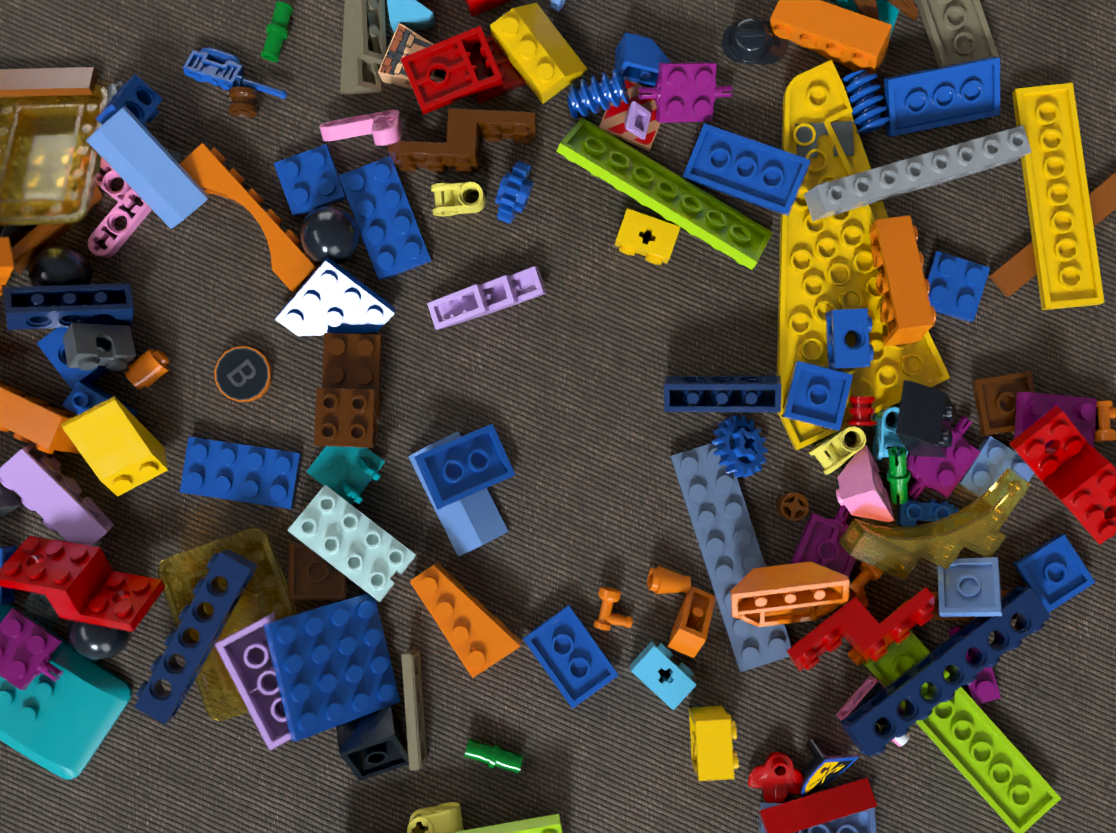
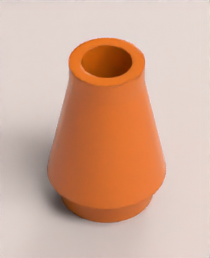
[647,566,691,594]

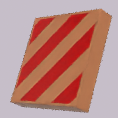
[599,80,661,151]

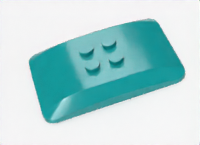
[0,603,132,779]

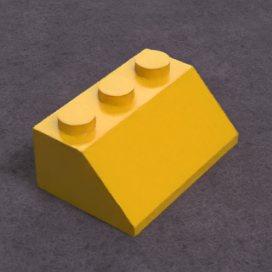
[490,3,587,104]

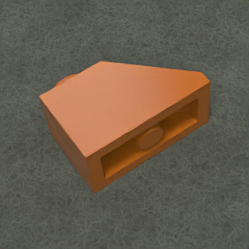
[668,586,716,658]

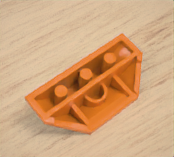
[730,561,849,627]

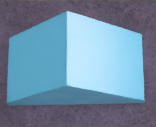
[387,0,436,33]

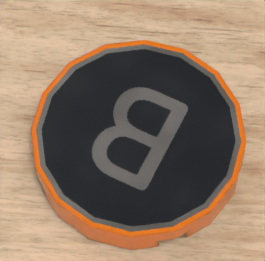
[214,346,272,402]

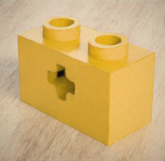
[614,208,681,265]

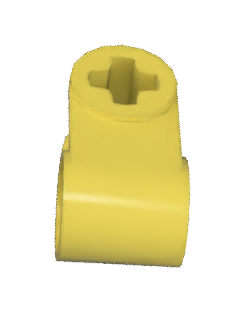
[431,182,486,216]
[808,426,866,475]
[407,802,464,833]

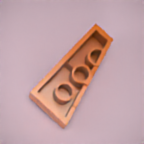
[770,0,892,74]
[0,382,81,454]

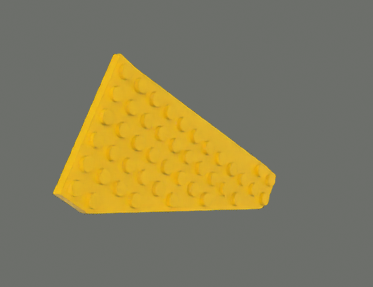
[777,60,950,450]

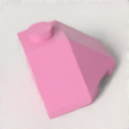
[836,445,894,522]

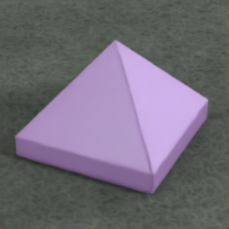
[624,101,651,139]

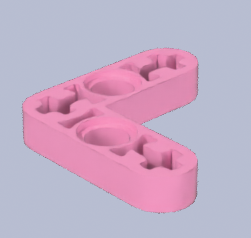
[319,110,402,145]
[81,153,152,258]

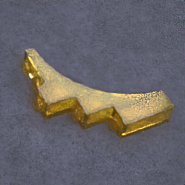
[839,468,1031,580]

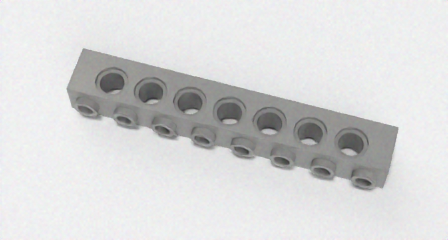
[804,125,1032,221]

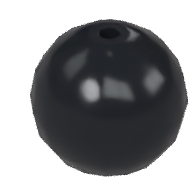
[300,206,359,264]
[28,244,92,286]
[69,620,132,660]

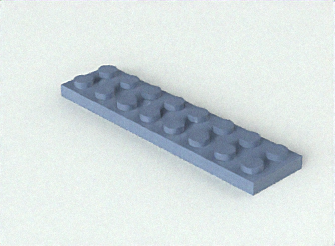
[670,443,791,672]

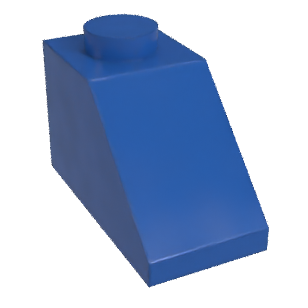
[615,32,672,87]

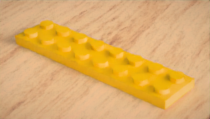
[1012,83,1104,310]

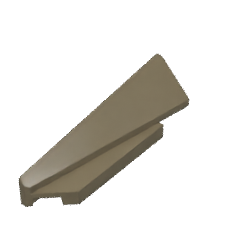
[340,0,387,95]

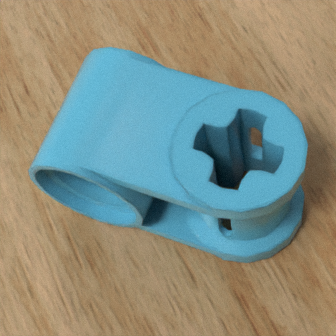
[872,407,908,460]

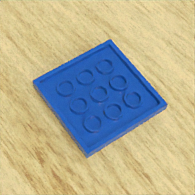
[264,593,400,742]

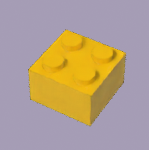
[688,706,739,781]

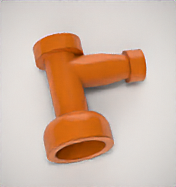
[1094,401,1116,442]
[849,558,883,608]
[593,586,633,631]

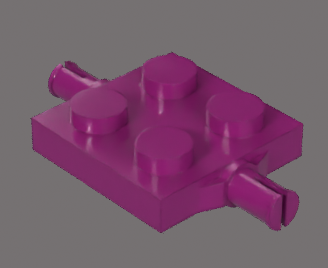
[638,62,732,123]
[907,416,981,500]
[790,505,866,578]
[0,608,63,690]

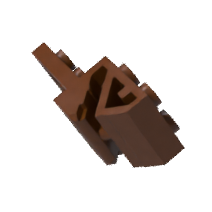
[314,333,383,448]

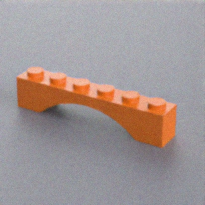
[180,143,319,293]

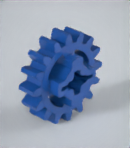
[495,161,534,224]
[712,415,768,478]

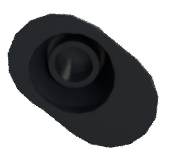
[721,18,788,65]

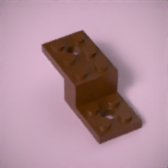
[388,109,536,174]

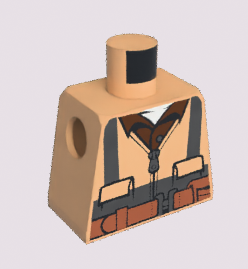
[378,23,446,89]

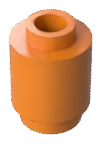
[125,349,170,390]

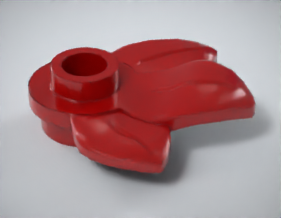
[748,751,804,803]

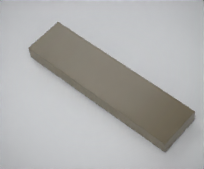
[401,649,428,770]

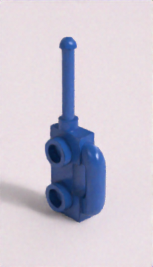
[183,47,287,99]
[896,500,1004,540]

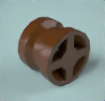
[229,87,258,117]
[776,492,809,521]

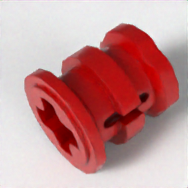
[847,397,877,426]

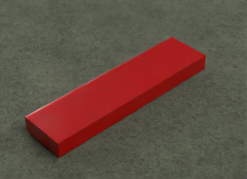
[759,778,878,833]

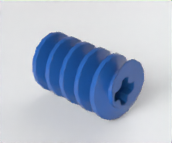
[567,69,629,119]
[841,70,890,135]

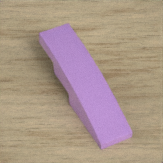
[427,266,547,330]

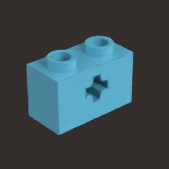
[629,641,696,710]

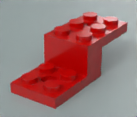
[400,26,527,115]
[1009,406,1116,545]
[0,535,165,632]
[787,588,934,672]

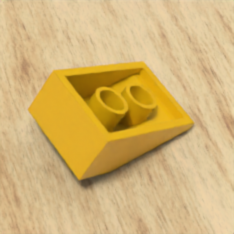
[62,396,168,496]

